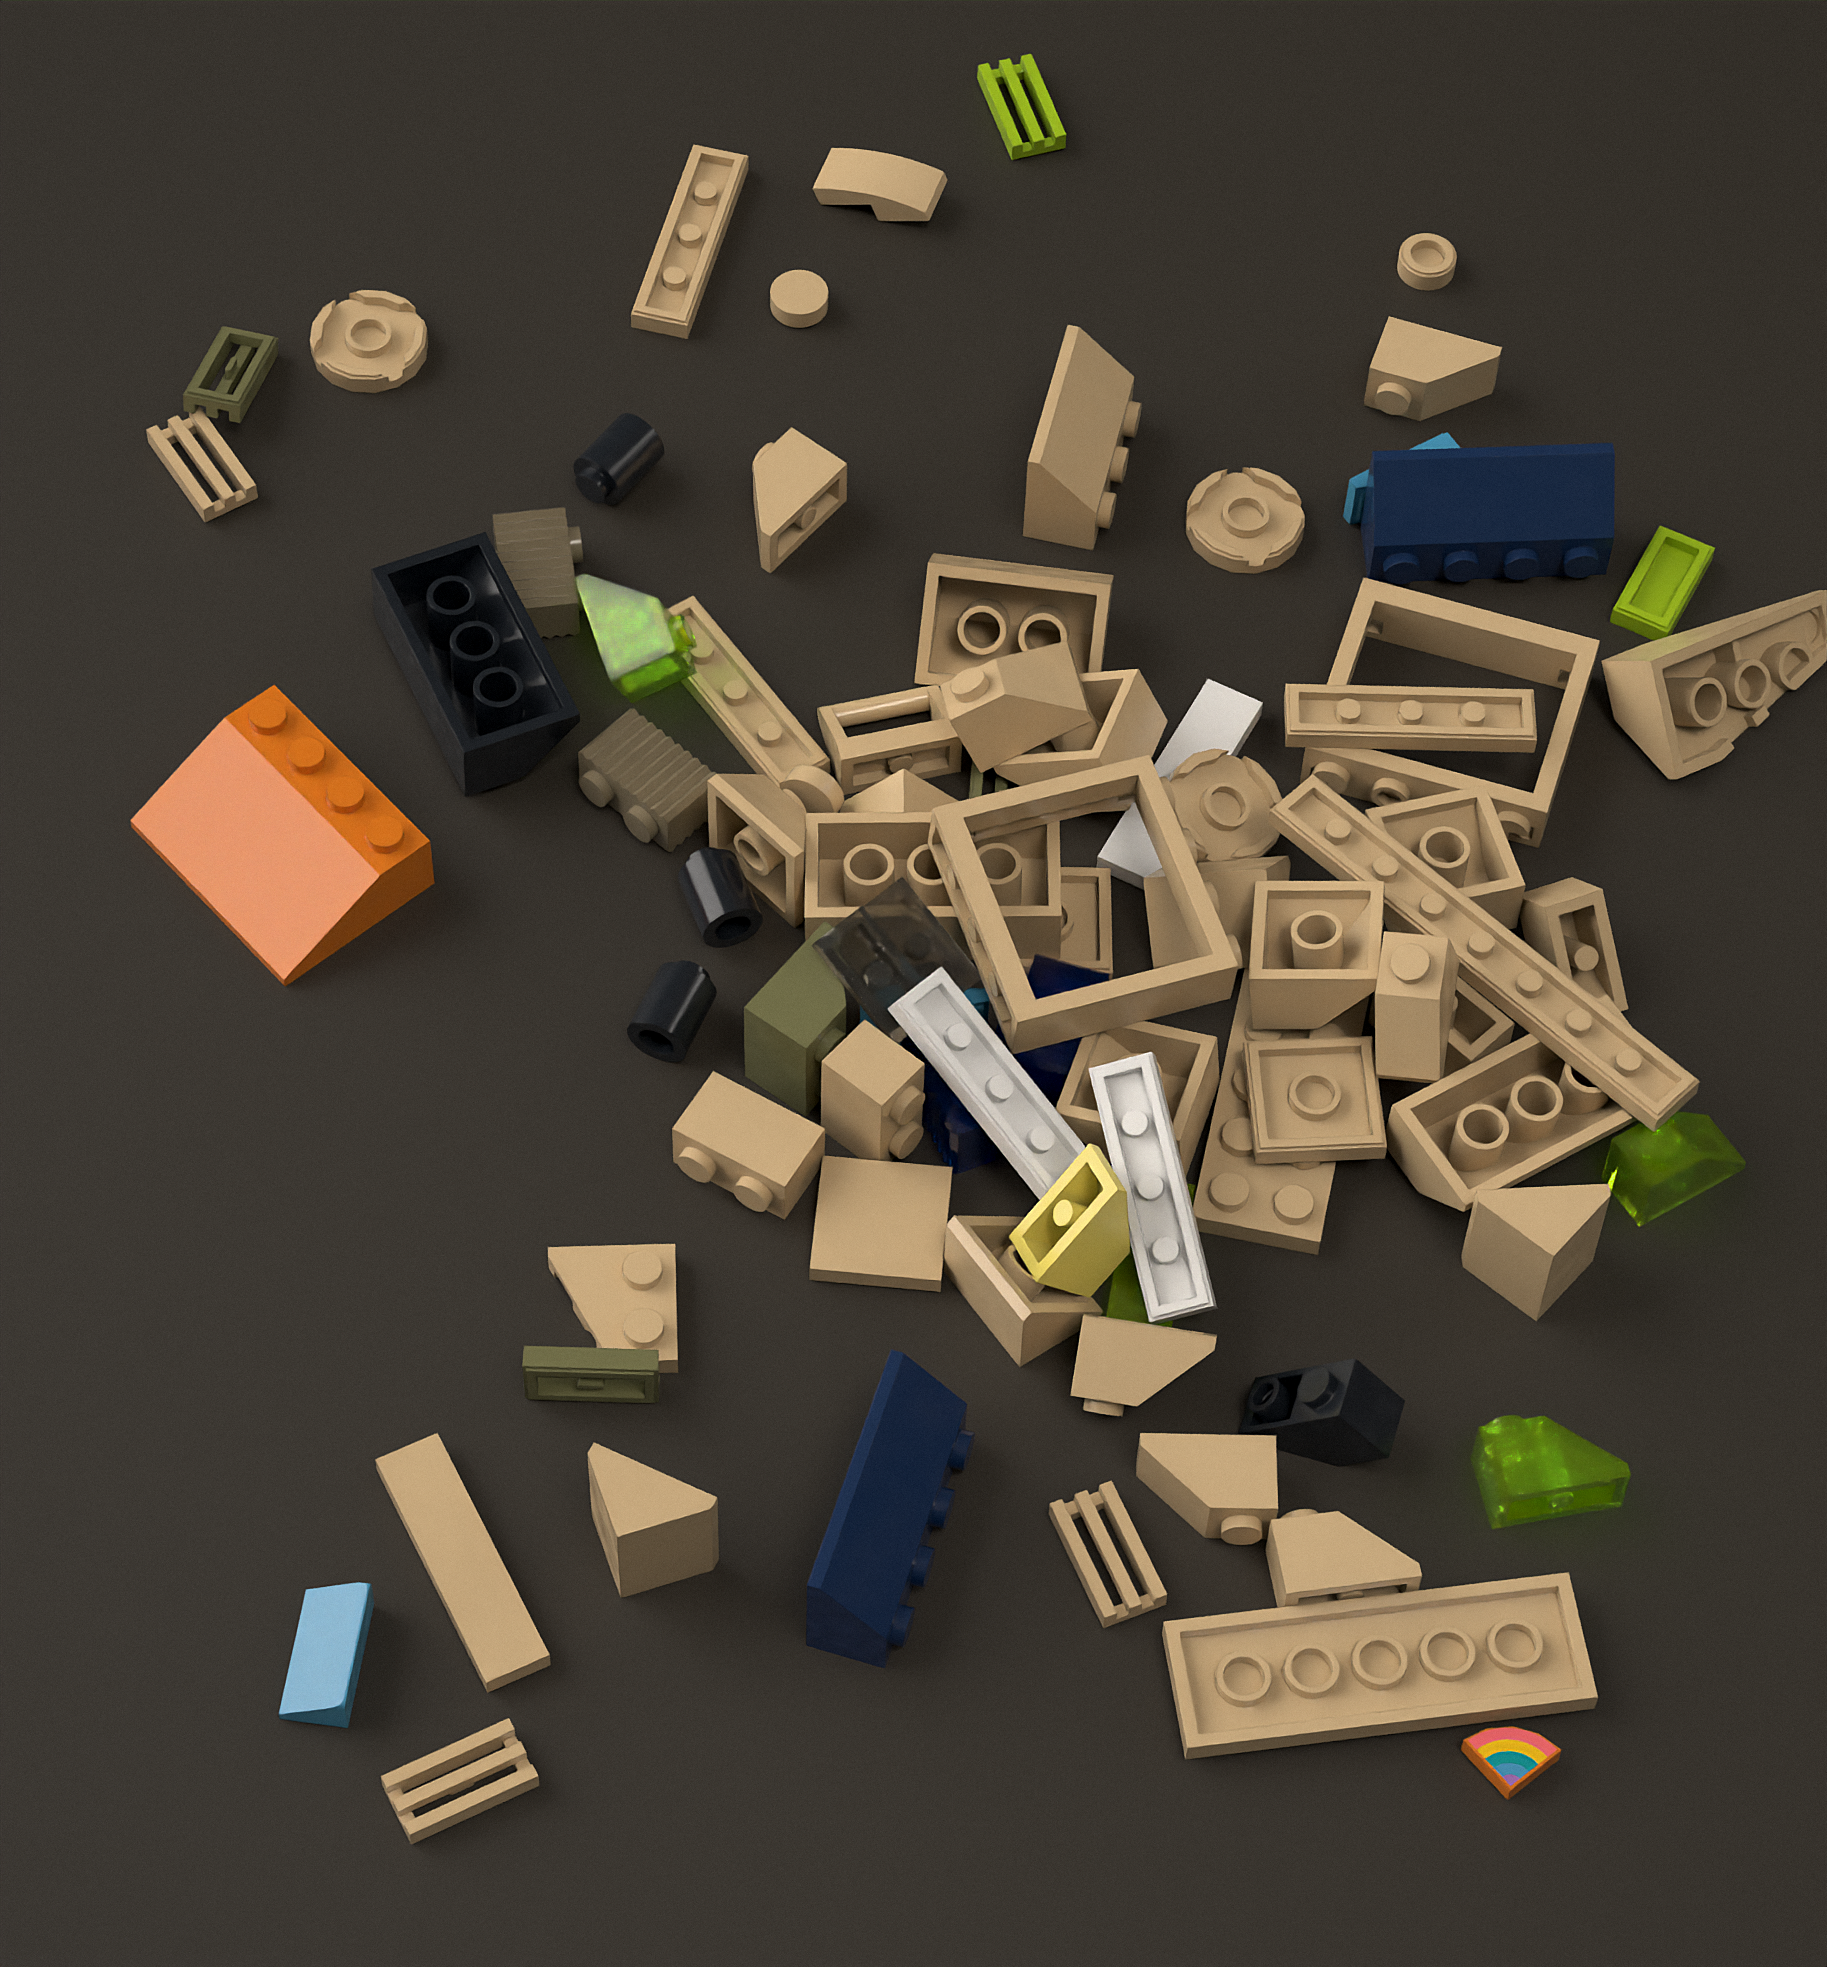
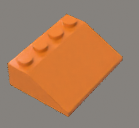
[130,685,435,986]

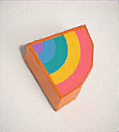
[1461,1726,1562,1800]

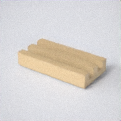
[146,406,258,523]
[1049,1481,1167,1628]
[381,1718,539,1845]

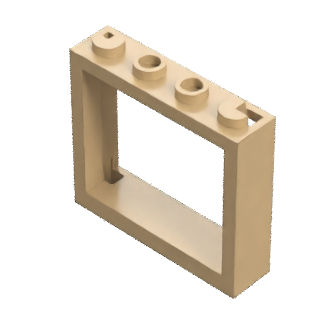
[1300,577,1600,848]
[928,755,1242,1055]

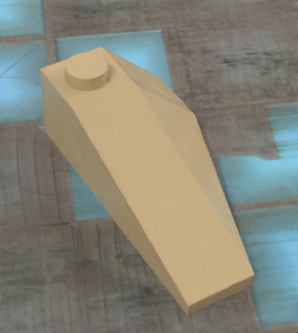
[1601,590,1827,779]

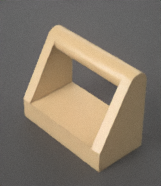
[817,684,962,795]

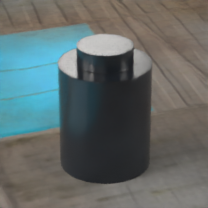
[573,413,664,505]
[678,847,763,948]
[627,960,717,1062]

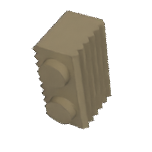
[492,507,590,639]
[578,708,717,852]

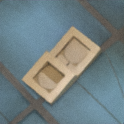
[812,148,948,221]

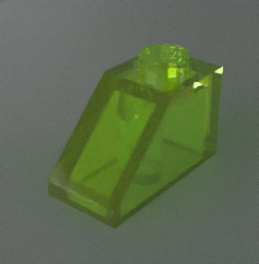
[574,573,697,703]
[1602,1111,1746,1226]
[1471,1415,1631,1529]

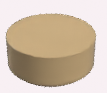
[1397,233,1457,291]
[770,270,828,328]
[780,765,844,813]

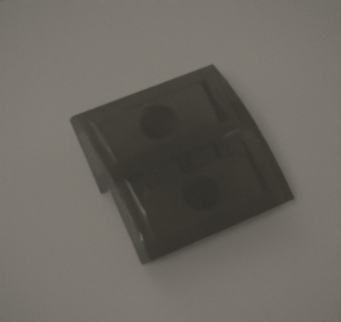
[811,877,981,1044]

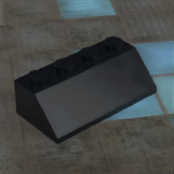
[371,532,580,797]

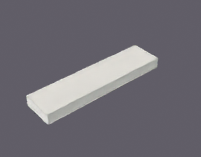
[1096,679,1263,890]
[888,966,1086,1200]
[1089,1052,1217,1325]

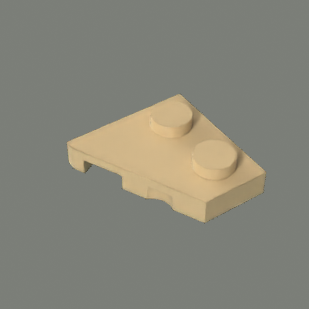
[548,1244,678,1373]

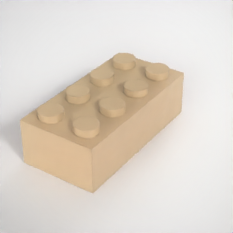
[805,812,1062,960]

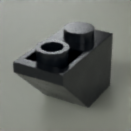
[1238,1358,1405,1467]

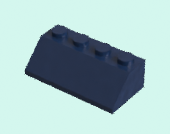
[1360,443,1615,584]
[806,1349,975,1669]

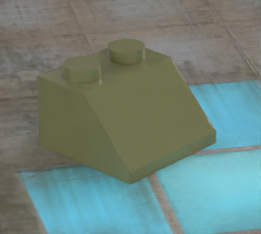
[744,921,848,1117]

